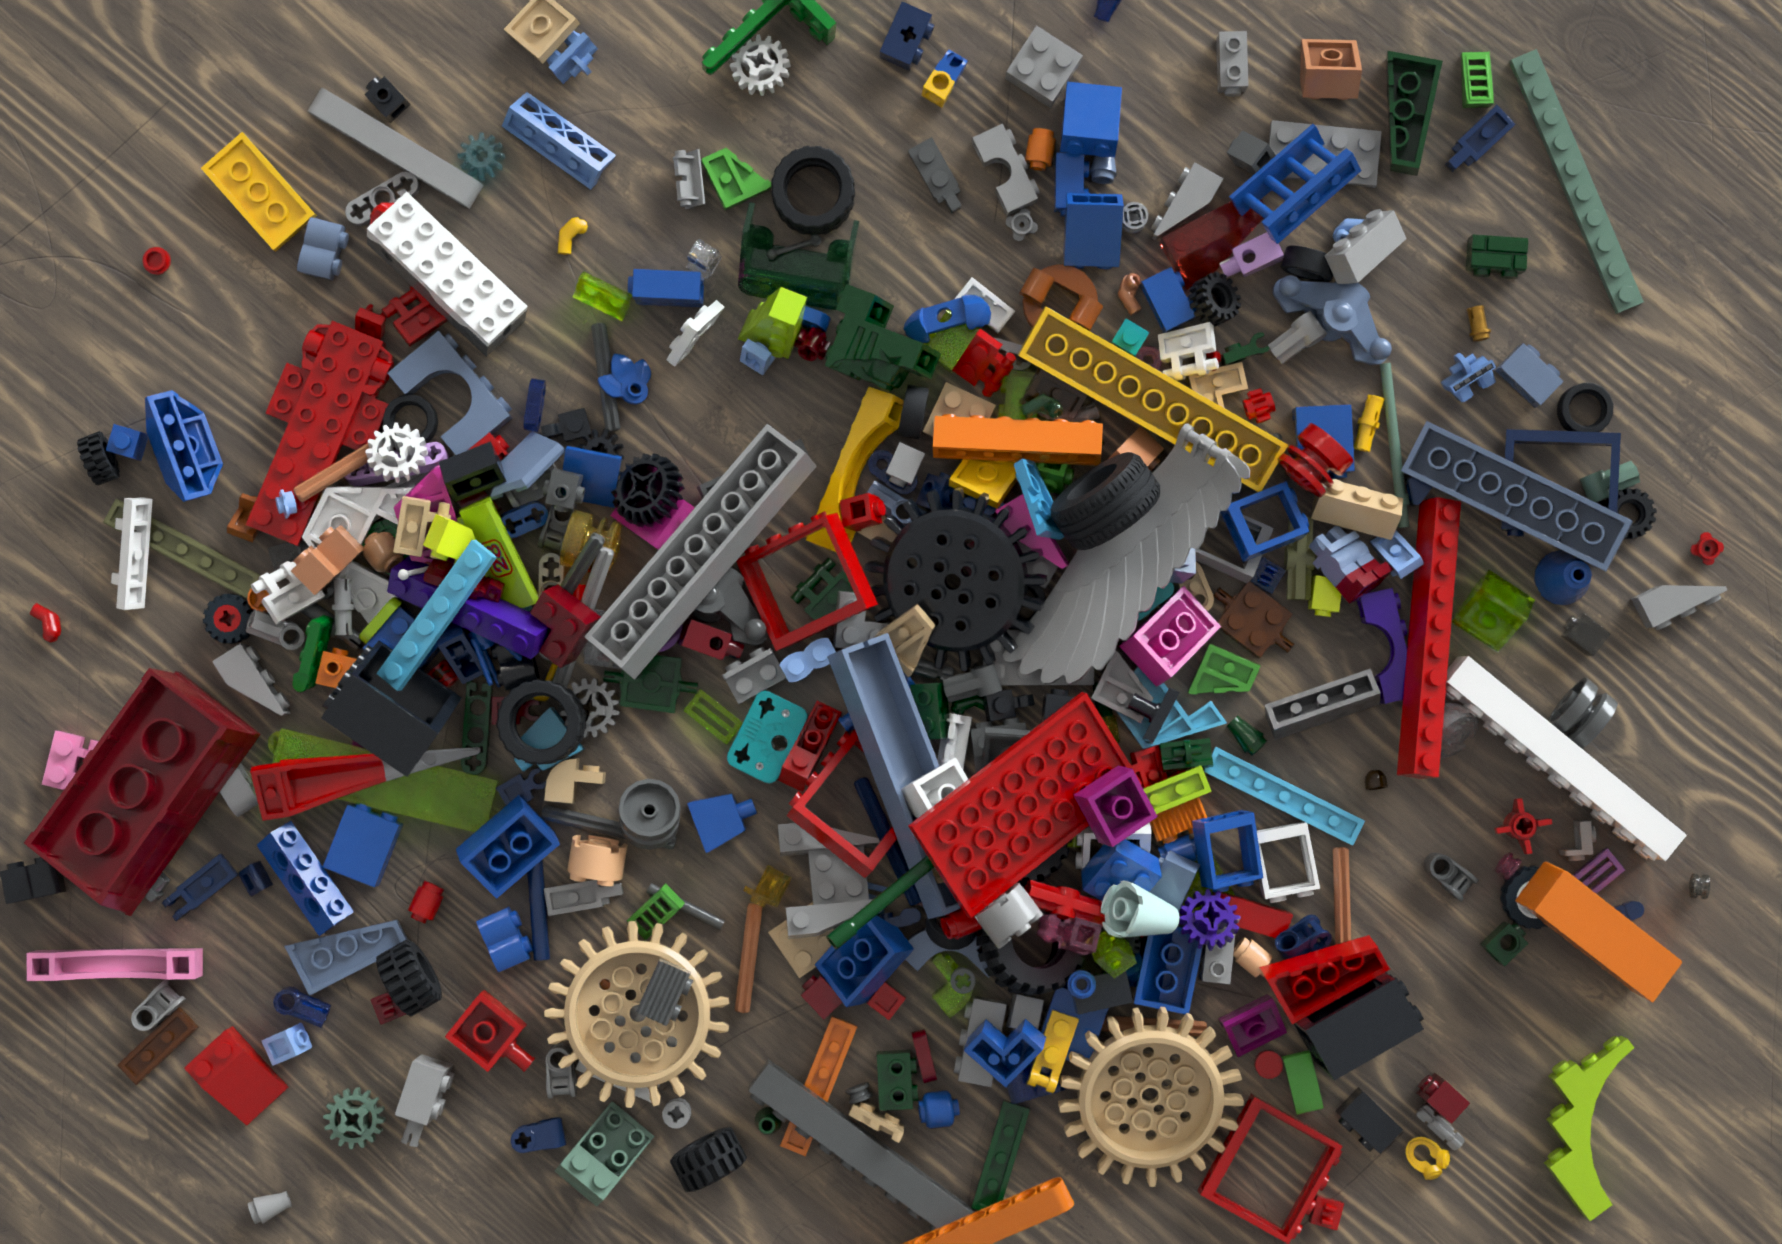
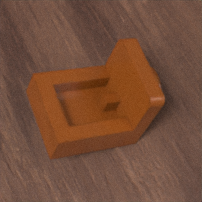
[227,493,259,543]

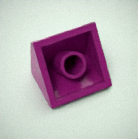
[1218,994,1287,1057]

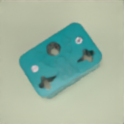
[727,691,808,783]

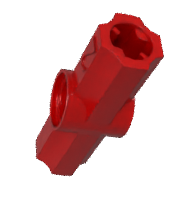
[1024,880,1105,927]

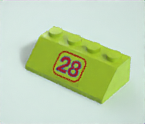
[457,495,539,608]

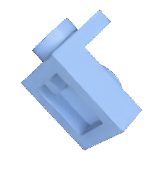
[740,339,776,375]
[262,1023,312,1066]

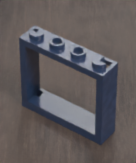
[1501,429,1621,537]

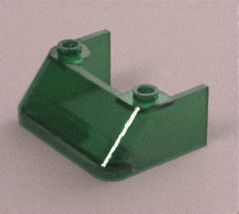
[738,202,859,310]

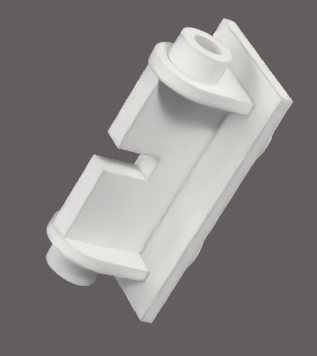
[937,713,972,770]

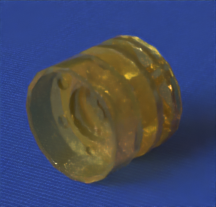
[560,510,622,578]

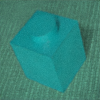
[1111,318,1150,357]

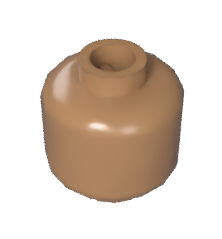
[363,532,404,573]

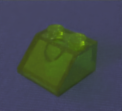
[1452,569,1535,652]

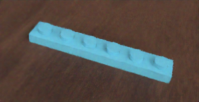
[376,540,497,691]
[1203,747,1365,846]

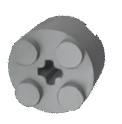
[974,883,1043,949]

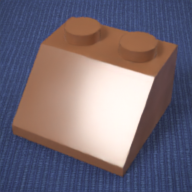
[1300,39,1362,100]

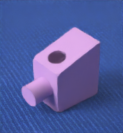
[1220,232,1284,278]

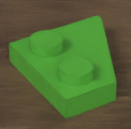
[701,148,772,210]
[1188,643,1261,695]

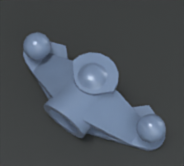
[1272,275,1392,365]

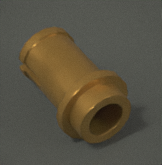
[1466,305,1491,342]

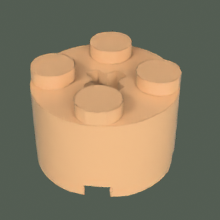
[567,835,628,887]

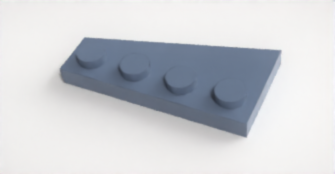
[284,919,408,996]

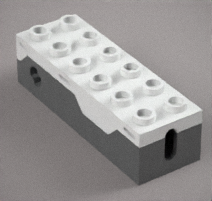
[367,192,528,357]

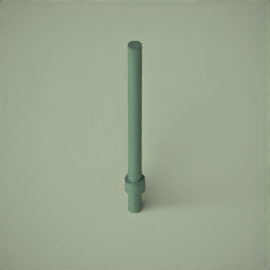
[1380,363,1410,528]

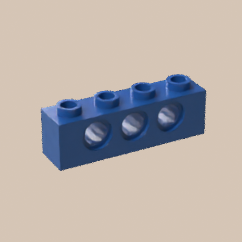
[257,821,354,936]

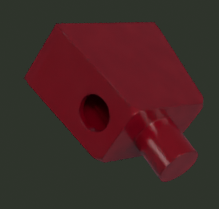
[677,618,744,661]

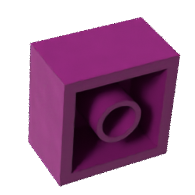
[1073,766,1158,847]

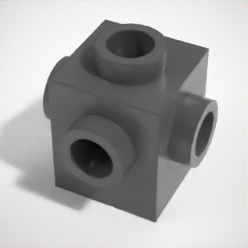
[543,469,585,512]

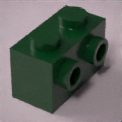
[877,1049,918,1111]

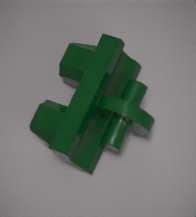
[1160,738,1213,772]

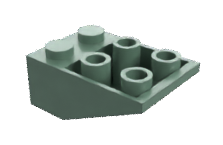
[555,1101,655,1207]

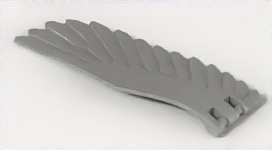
[1002,423,1250,684]

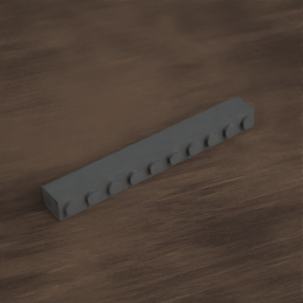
[748,1059,976,1231]

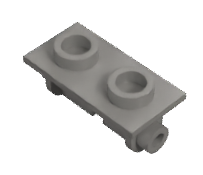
[673,149,705,209]

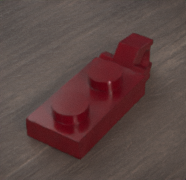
[423,559,505,603]

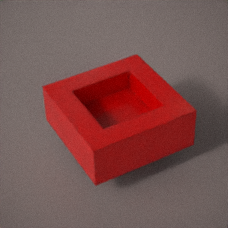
[867,981,906,1020]

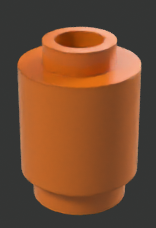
[1025,128,1056,171]

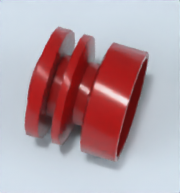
[1277,423,1354,498]

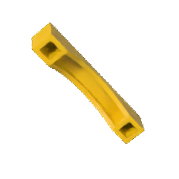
[806,387,904,553]

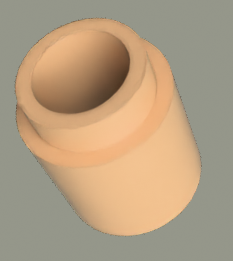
[1233,937,1273,978]

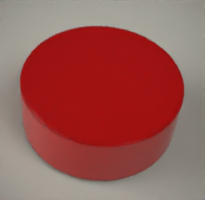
[1254,1050,1283,1079]

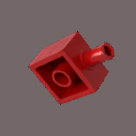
[445,990,536,1072]

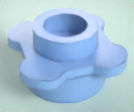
[275,489,297,519]

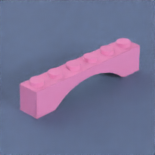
[27,948,203,981]

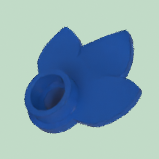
[597,354,651,405]

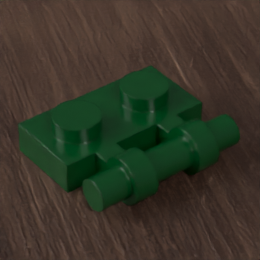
[790,557,854,621]

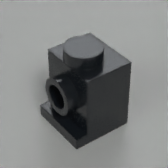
[364,76,411,123]

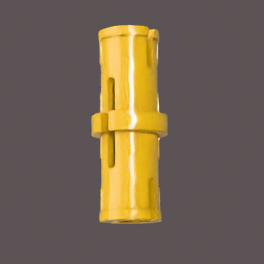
[1353,394,1385,452]

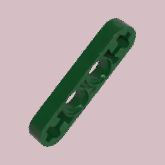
[461,674,494,775]

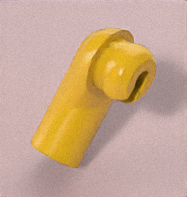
[558,217,588,255]

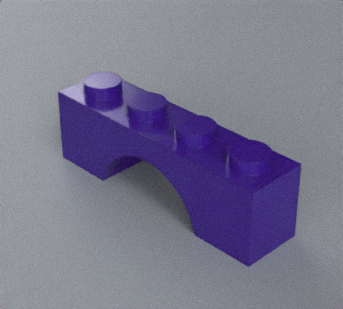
[1356,588,1407,704]

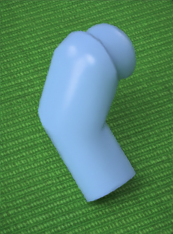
[1333,218,1365,242]

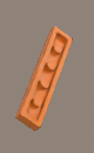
[780,1016,858,1156]

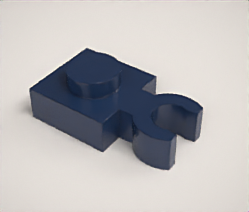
[496,768,546,805]

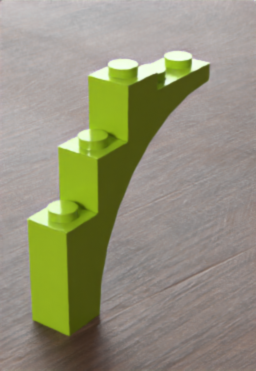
[1544,1036,1634,1222]

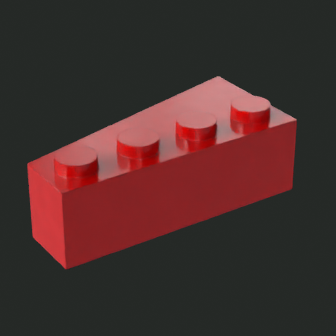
[1259,935,1390,1024]

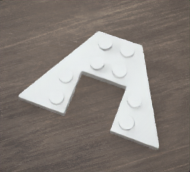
[302,487,450,624]

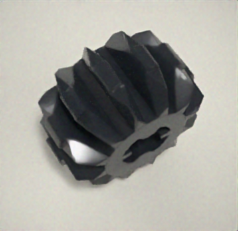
[577,429,624,460]

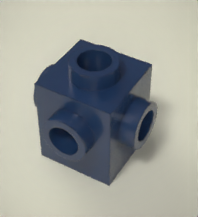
[916,472,955,511]

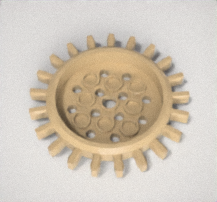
[544,921,730,1108]
[1058,1007,1244,1187]

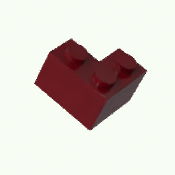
[530,584,601,668]

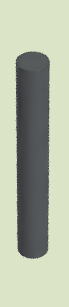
[646,883,725,930]

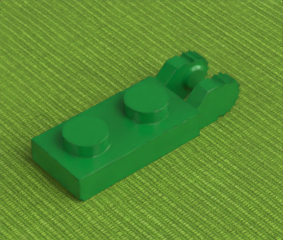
[292,615,334,693]

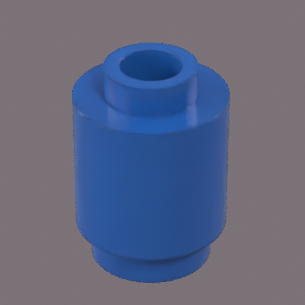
[1158,834,1197,862]

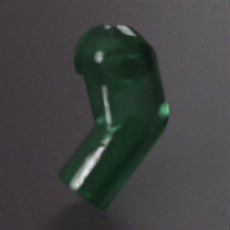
[1020,395,1063,419]

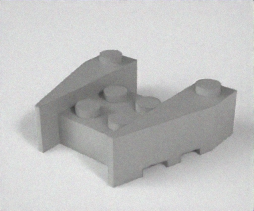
[778,823,879,939]

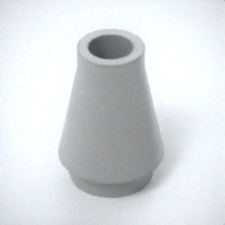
[248,1191,292,1224]

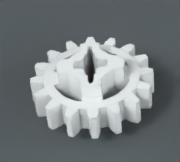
[730,34,791,96]
[366,423,428,483]

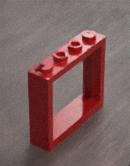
[736,511,878,651]
[786,730,897,878]
[1198,1093,1343,1244]

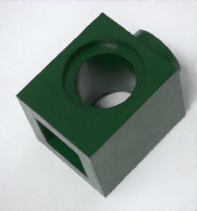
[1480,921,1529,967]

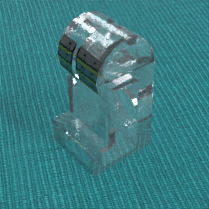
[686,239,722,280]

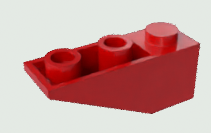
[778,701,842,792]

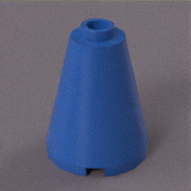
[1534,550,1592,605]

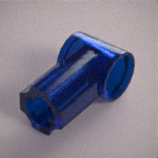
[273,986,332,1028]

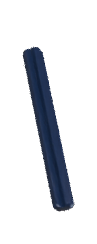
[854,777,921,906]

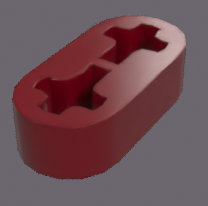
[911,1029,937,1083]

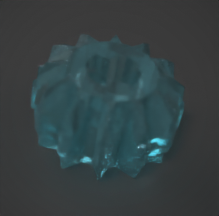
[458,132,506,181]

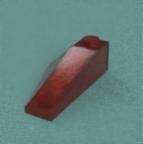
[1159,199,1264,290]

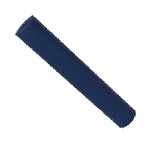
[527,859,550,961]

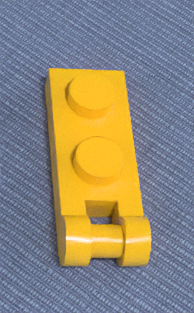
[1027,1009,1079,1093]

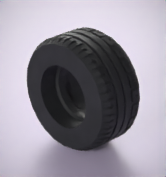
[1051,452,1160,550]

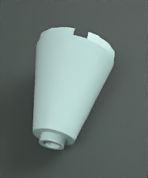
[1101,880,1179,938]

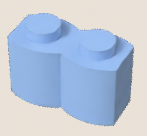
[780,638,836,682]

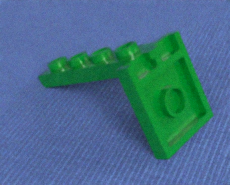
[702,0,837,75]

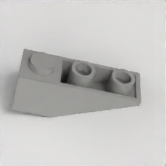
[1151,162,1224,241]
[1631,585,1727,630]
[212,643,291,716]

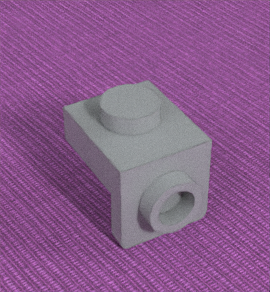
[1559,820,1596,861]

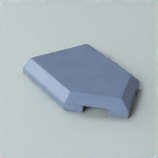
[490,431,565,500]

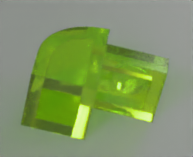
[931,952,973,1018]

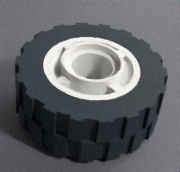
[1500,865,1548,929]

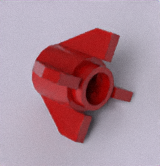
[1494,798,1553,854]

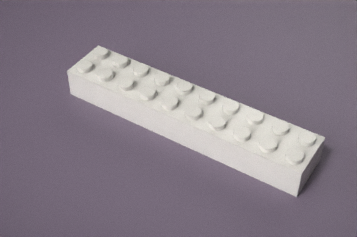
[1445,656,1687,861]

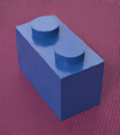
[1139,267,1196,333]

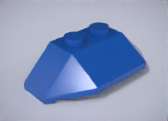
[145,390,223,502]

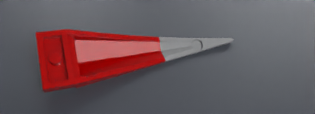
[250,747,481,821]

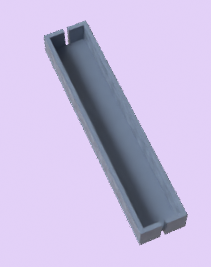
[827,633,961,919]

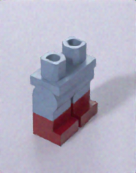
[1309,526,1394,604]

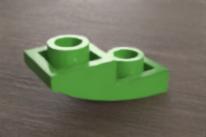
[1282,1050,1324,1115]

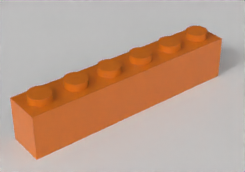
[933,414,1103,466]

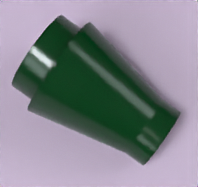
[1226,715,1267,756]
[755,1107,782,1135]

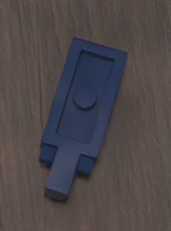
[1445,105,1516,172]

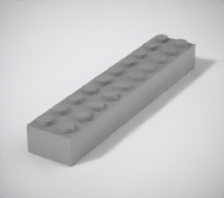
[585,424,817,680]

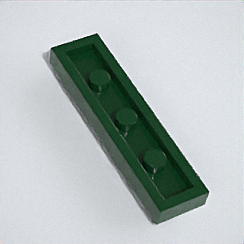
[971,1099,1030,1210]

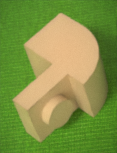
[544,758,606,803]

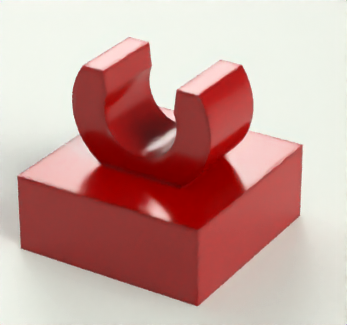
[355,304,386,340]
[1309,1195,1344,1230]

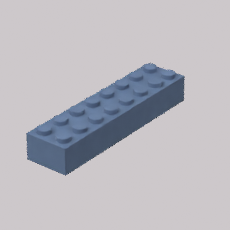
[1401,421,1633,572]

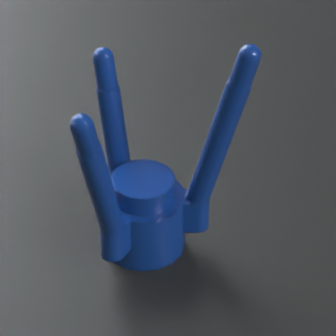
[468,632,522,687]

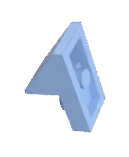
[1370,530,1424,579]

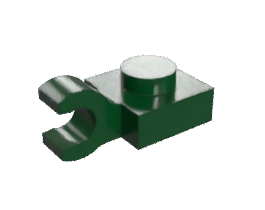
[1221,332,1270,366]

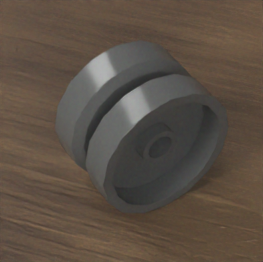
[1548,678,1618,749]
[619,779,680,850]

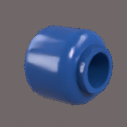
[918,1090,960,1129]

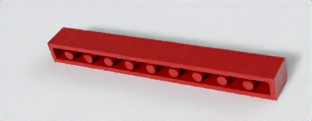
[1397,497,1461,779]

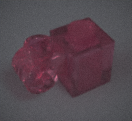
[1036,914,1102,955]

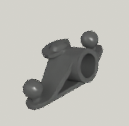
[693,567,768,646]

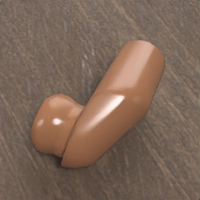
[1118,273,1142,316]

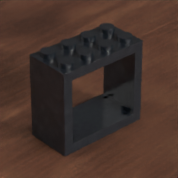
[321,640,462,777]
[1294,972,1424,1081]

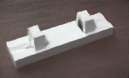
[111,497,153,610]

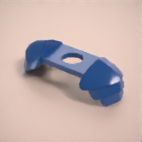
[903,295,991,343]

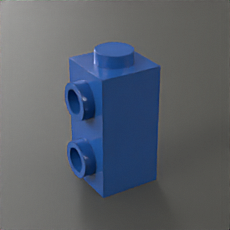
[1054,152,1089,217]

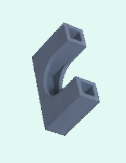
[388,331,513,455]

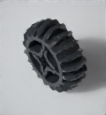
[611,453,685,528]

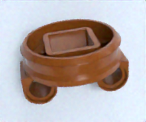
[1019,264,1103,331]

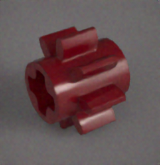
[794,327,831,362]

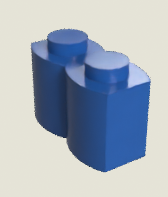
[476,907,533,972]

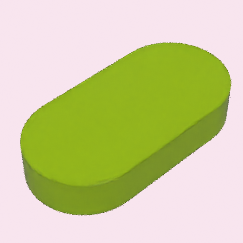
[359,597,402,644]

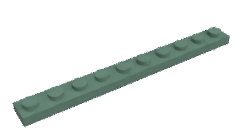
[1509,49,1644,314]

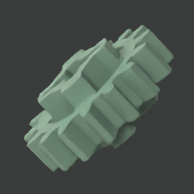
[323,1087,386,1149]

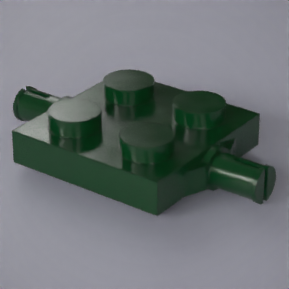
[603,655,698,713]

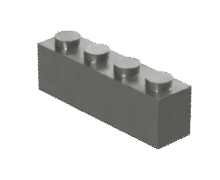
[1265,668,1381,740]

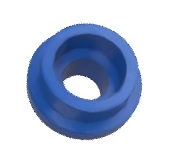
[1067,970,1096,999]

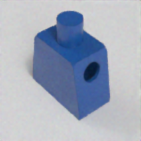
[687,793,757,853]

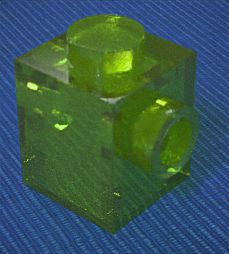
[1089,931,1137,979]

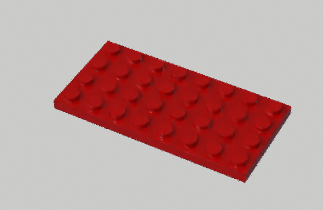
[908,692,1142,918]

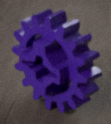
[1179,889,1241,951]

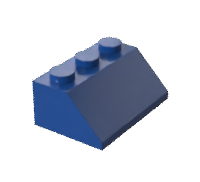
[815,916,914,1007]
[1133,925,1203,1014]

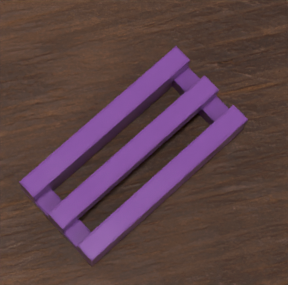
[1573,848,1625,894]

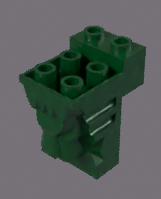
[825,284,941,392]

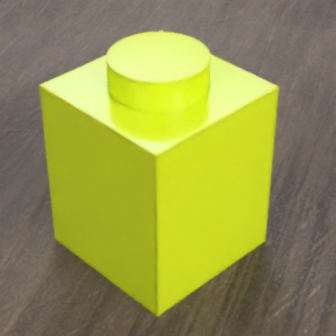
[1308,575,1341,617]

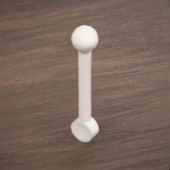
[398,566,428,580]

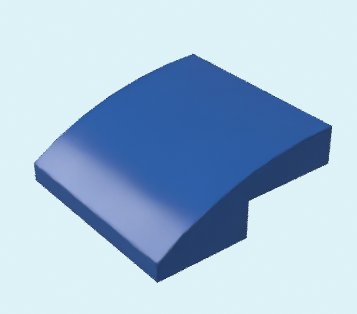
[561,446,622,508]

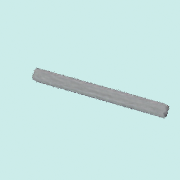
[552,547,614,688]

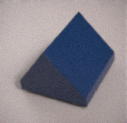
[1405,477,1433,506]
[238,861,273,897]

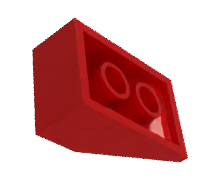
[184,1026,289,1126]

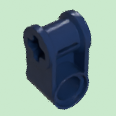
[1275,914,1332,960]
[511,1117,567,1153]

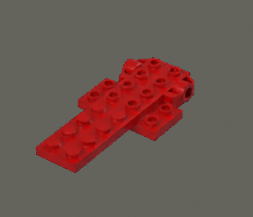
[246,321,394,546]

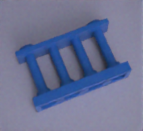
[1229,124,1362,244]

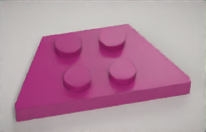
[394,465,458,565]

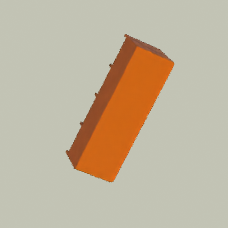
[1515,862,1682,1003]

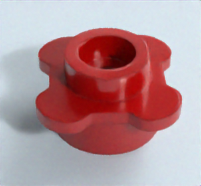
[1690,532,1724,565]

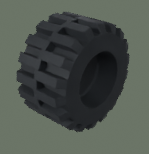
[376,939,442,1017]
[670,1127,747,1192]

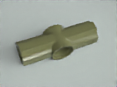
[1284,516,1315,600]

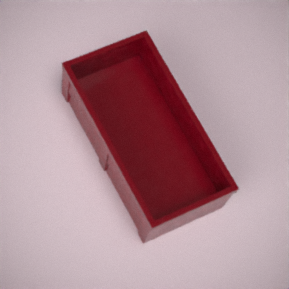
[24,668,261,916]

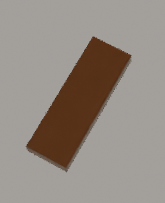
[117,1007,199,1085]

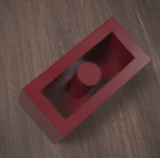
[1416,1073,1470,1124]

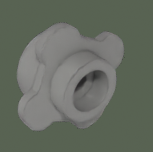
[1005,209,1038,241]

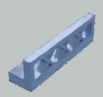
[502,92,616,190]

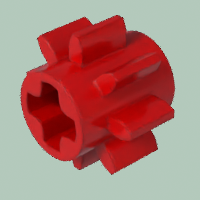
[1242,388,1276,424]

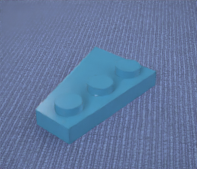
[1014,459,1064,540]

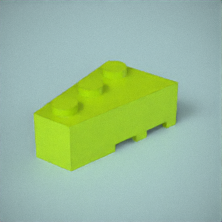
[738,287,807,359]

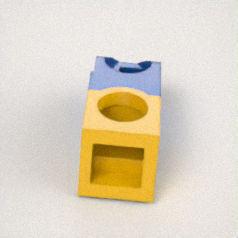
[921,49,968,108]

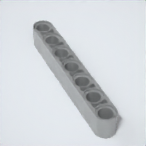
[307,88,484,209]

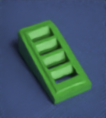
[1461,52,1494,108]
[626,883,685,941]

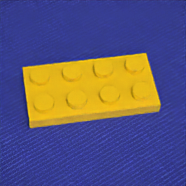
[201,132,317,252]

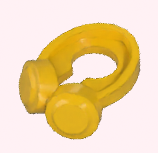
[1405,1137,1450,1180]

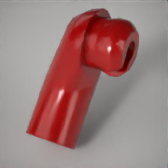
[30,603,61,642]

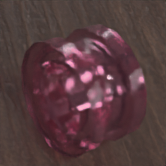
[1495,852,1521,880]

